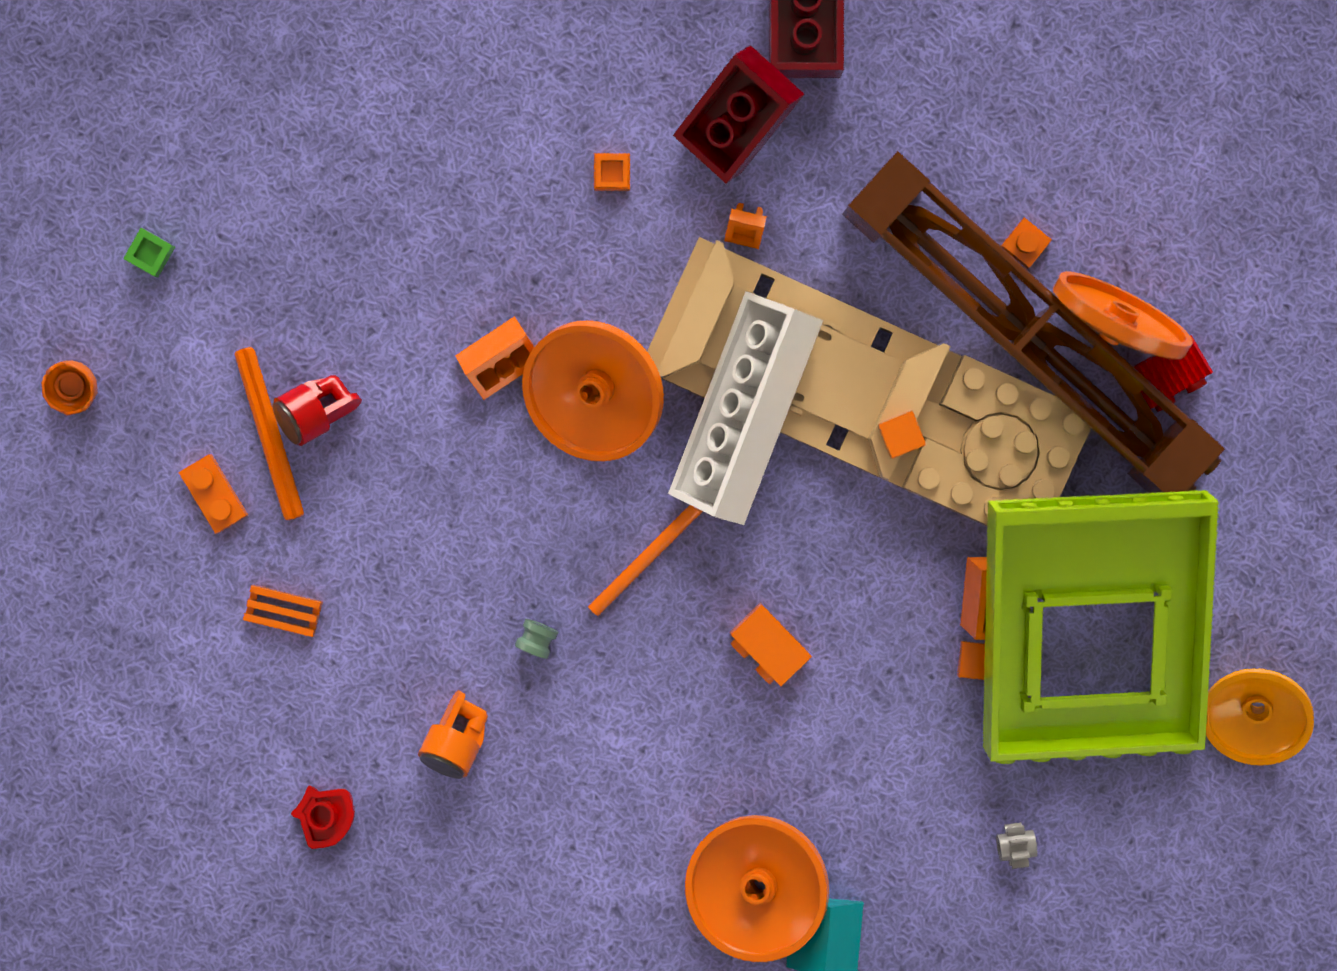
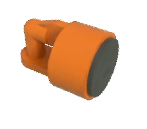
[418,690,488,779]

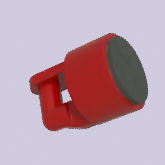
[273,375,362,446]

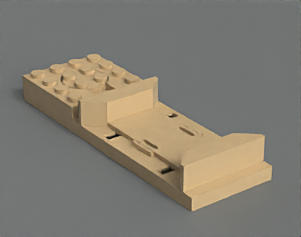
[647,237,1091,526]

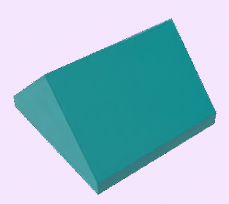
[786,898,864,971]

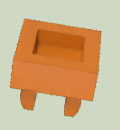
[724,203,767,249]

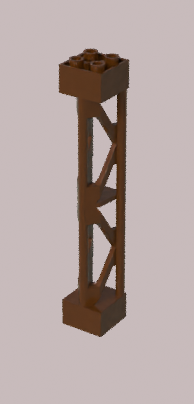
[842,151,1225,493]

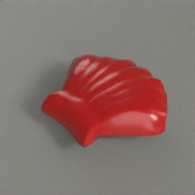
[291,785,355,849]

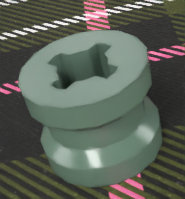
[515,618,559,659]

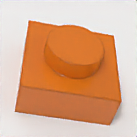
[1001,217,1052,269]

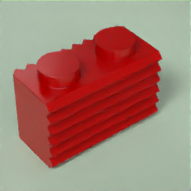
[1133,335,1213,412]

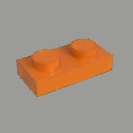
[178,454,248,534]

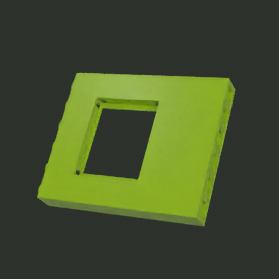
[983,490,1219,764]

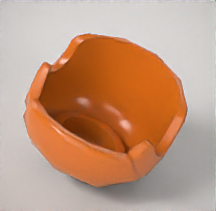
[41,360,98,415]

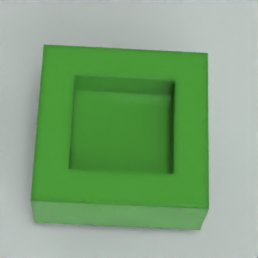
[123,228,175,278]

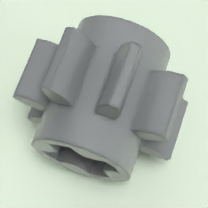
[996,822,1037,869]

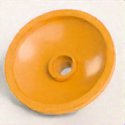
[1206,669,1314,765]

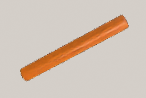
[234,347,304,520]

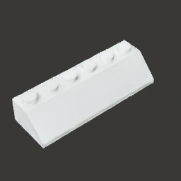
[668,291,823,525]

